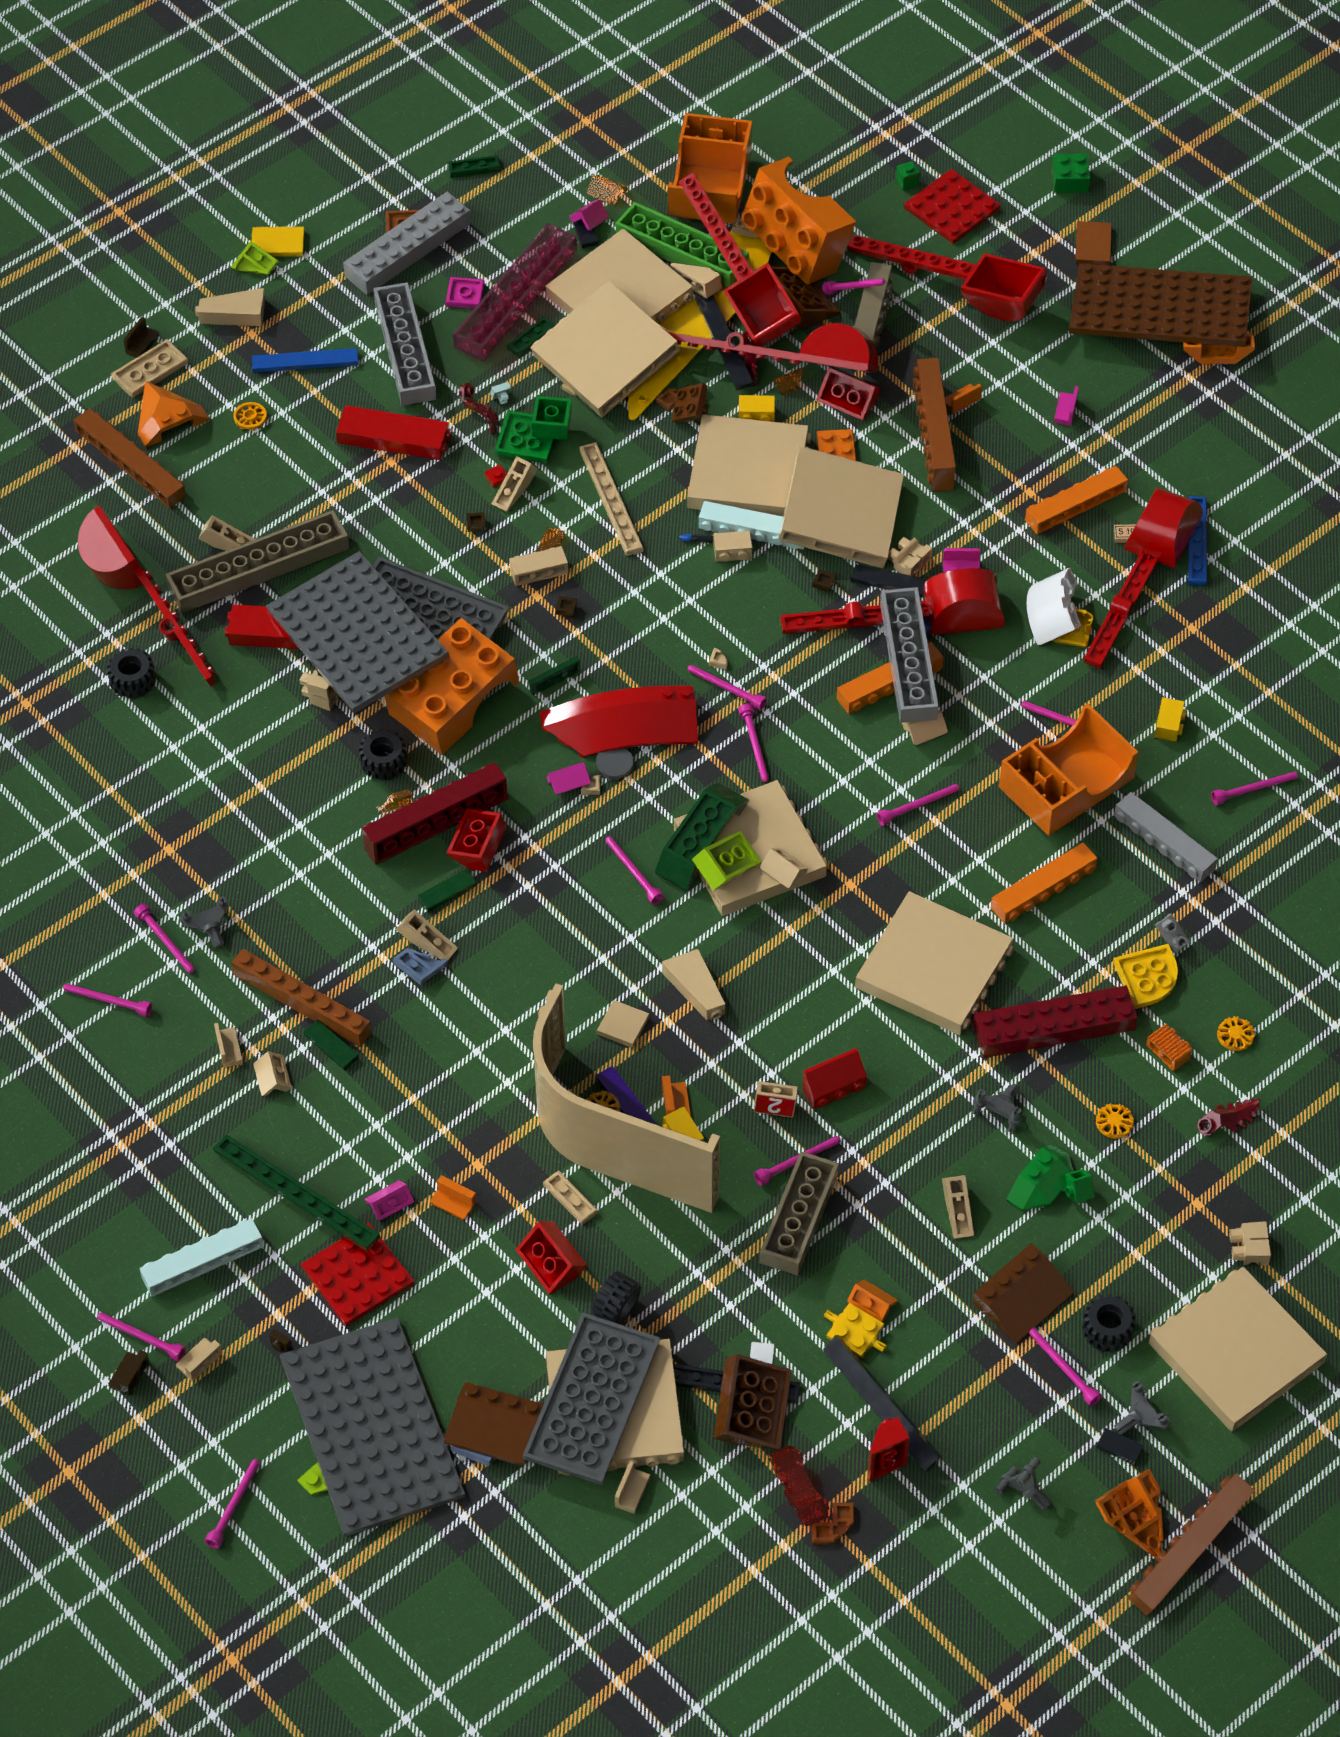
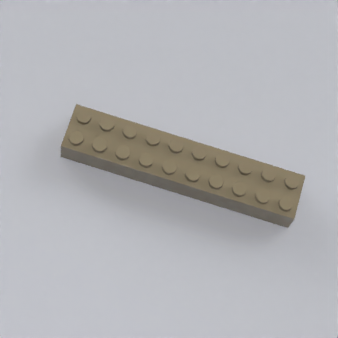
[165,510,349,613]

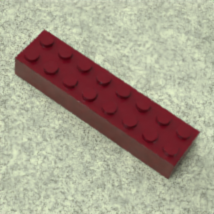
[362,762,508,865]
[973,985,1137,1058]

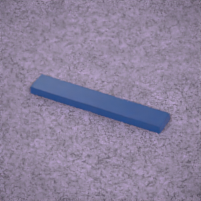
[252,348,358,373]
[1188,496,1207,586]

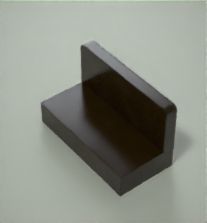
[123,317,159,358]
[108,1350,150,1396]

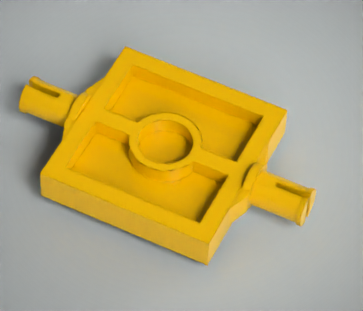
[824,1303,887,1359]

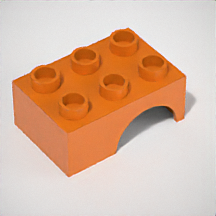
[668,113,752,224]
[741,157,856,285]
[384,618,519,755]
[999,704,1139,836]

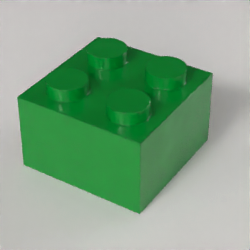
[1052,153,1090,193]
[532,396,572,440]

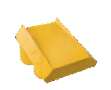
[1051,608,1094,647]

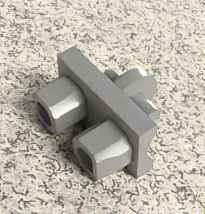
[1155,914,1190,953]

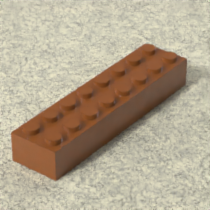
[913,358,956,492]

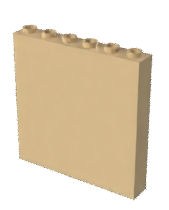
[546,229,694,324]
[531,280,680,418]
[687,414,811,517]
[778,446,904,568]
[674,780,828,916]
[855,891,1014,1035]
[1149,1267,1327,1432]
[546,1339,684,1475]

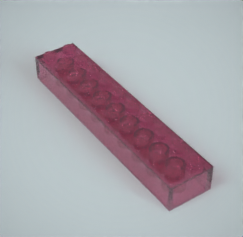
[453,223,577,362]

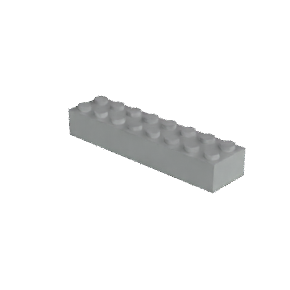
[343,192,471,295]
[373,282,436,406]
[880,587,938,723]

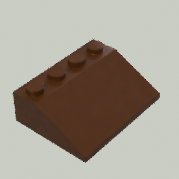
[771,267,840,328]
[972,1243,1074,1344]
[713,1354,792,1451]
[444,1382,544,1466]

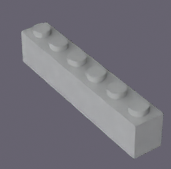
[1114,792,1218,883]

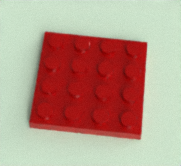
[904,169,1001,244]
[301,1222,414,1327]

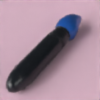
[679,534,713,543]

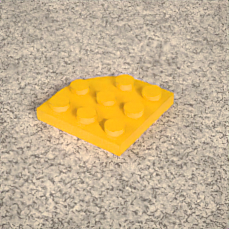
[1113,944,1178,1009]

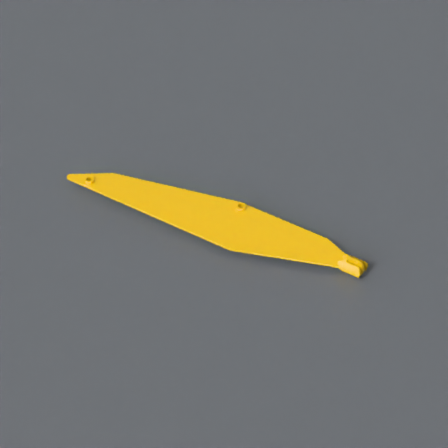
[628,231,772,420]

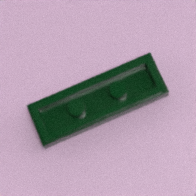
[448,155,501,178]
[507,316,556,358]
[529,656,580,695]
[417,869,477,912]
[303,1020,359,1070]

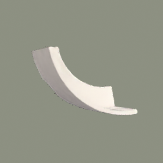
[1027,568,1081,645]

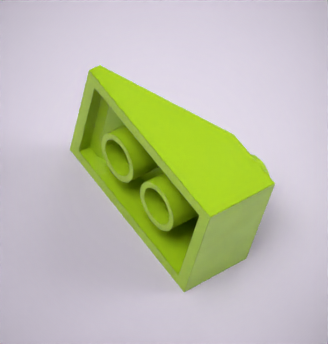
[692,830,762,891]

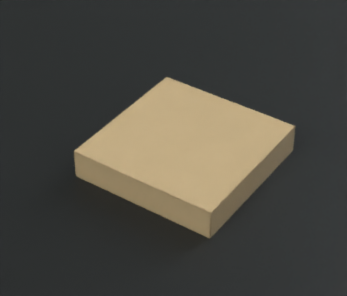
[597,1000,649,1048]

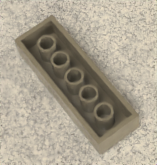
[854,262,894,350]
[760,1151,839,1276]

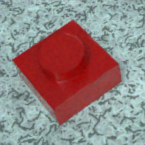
[484,465,507,488]

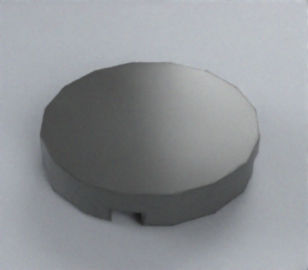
[596,748,633,780]

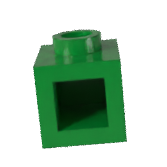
[896,161,921,191]
[1065,1169,1095,1203]

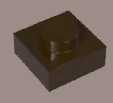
[467,512,486,532]
[812,569,836,592]
[555,596,577,617]
[269,1329,292,1353]

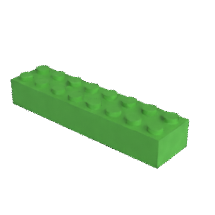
[615,202,750,288]

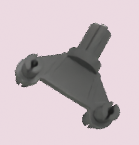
[180,896,228,948]
[972,1083,1022,1133]
[1114,1381,1170,1435]
[995,1457,1051,1510]

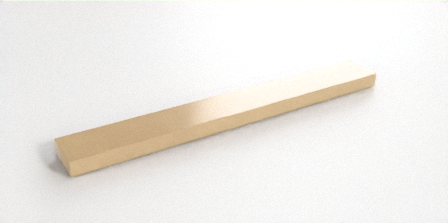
[579,442,643,556]

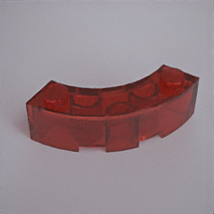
[768,1445,829,1527]

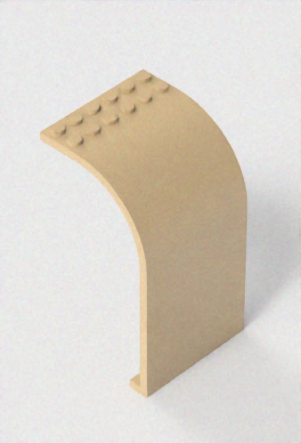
[533,983,720,1213]

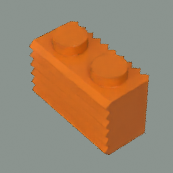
[1146,1024,1192,1071]

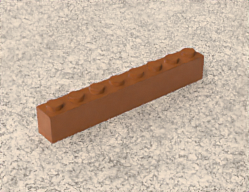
[74,408,186,509]
[231,949,372,1047]
[1127,1473,1255,1615]

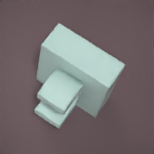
[490,382,511,405]

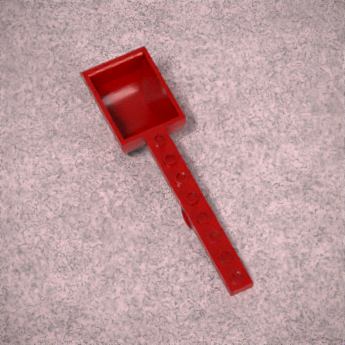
[679,172,801,347]
[847,235,1047,322]
[668,323,878,373]
[1084,487,1203,669]
[78,506,217,687]
[780,568,1005,635]

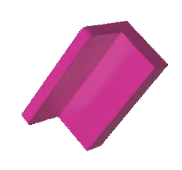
[569,199,609,231]
[1054,386,1079,426]
[943,548,980,573]
[546,762,591,795]
[365,1180,414,1221]

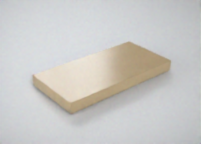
[111,339,189,398]

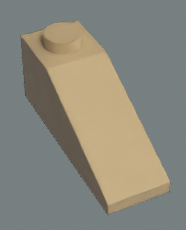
[670,263,722,298]
[492,456,538,512]
[198,515,256,551]
[396,909,458,961]
[942,1175,974,1239]

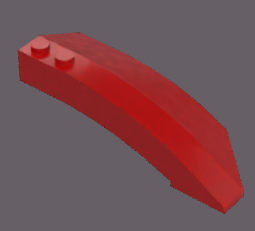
[539,686,698,758]

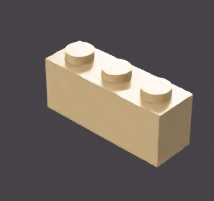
[509,546,568,586]

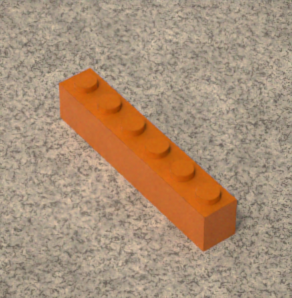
[1025,466,1128,535]
[837,642,943,714]
[991,843,1097,924]

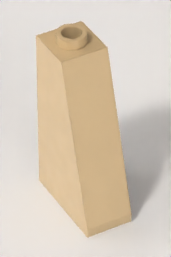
[195,288,266,326]
[662,949,725,1021]

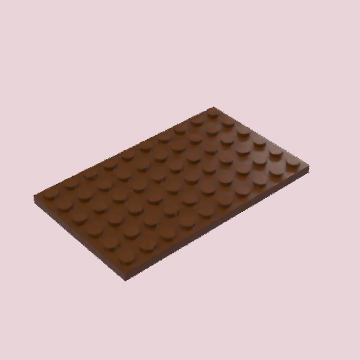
[1069,263,1252,347]

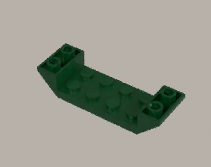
[655,782,749,891]

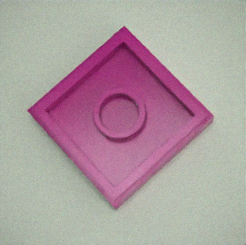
[446,277,485,310]

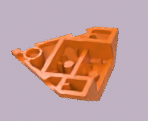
[1183,333,1255,364]
[138,381,209,448]
[1095,1469,1163,1558]

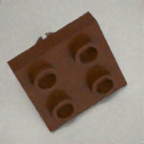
[672,383,709,424]

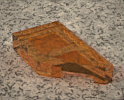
[774,367,803,395]
[536,527,565,552]
[377,789,412,814]

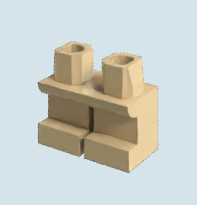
[888,537,932,576]
[300,670,338,711]
[1229,1221,1271,1265]

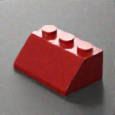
[816,367,882,420]
[447,808,507,872]
[802,1048,867,1109]
[515,1221,587,1294]
[868,1417,910,1482]

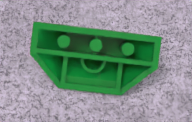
[1006,1143,1074,1212]

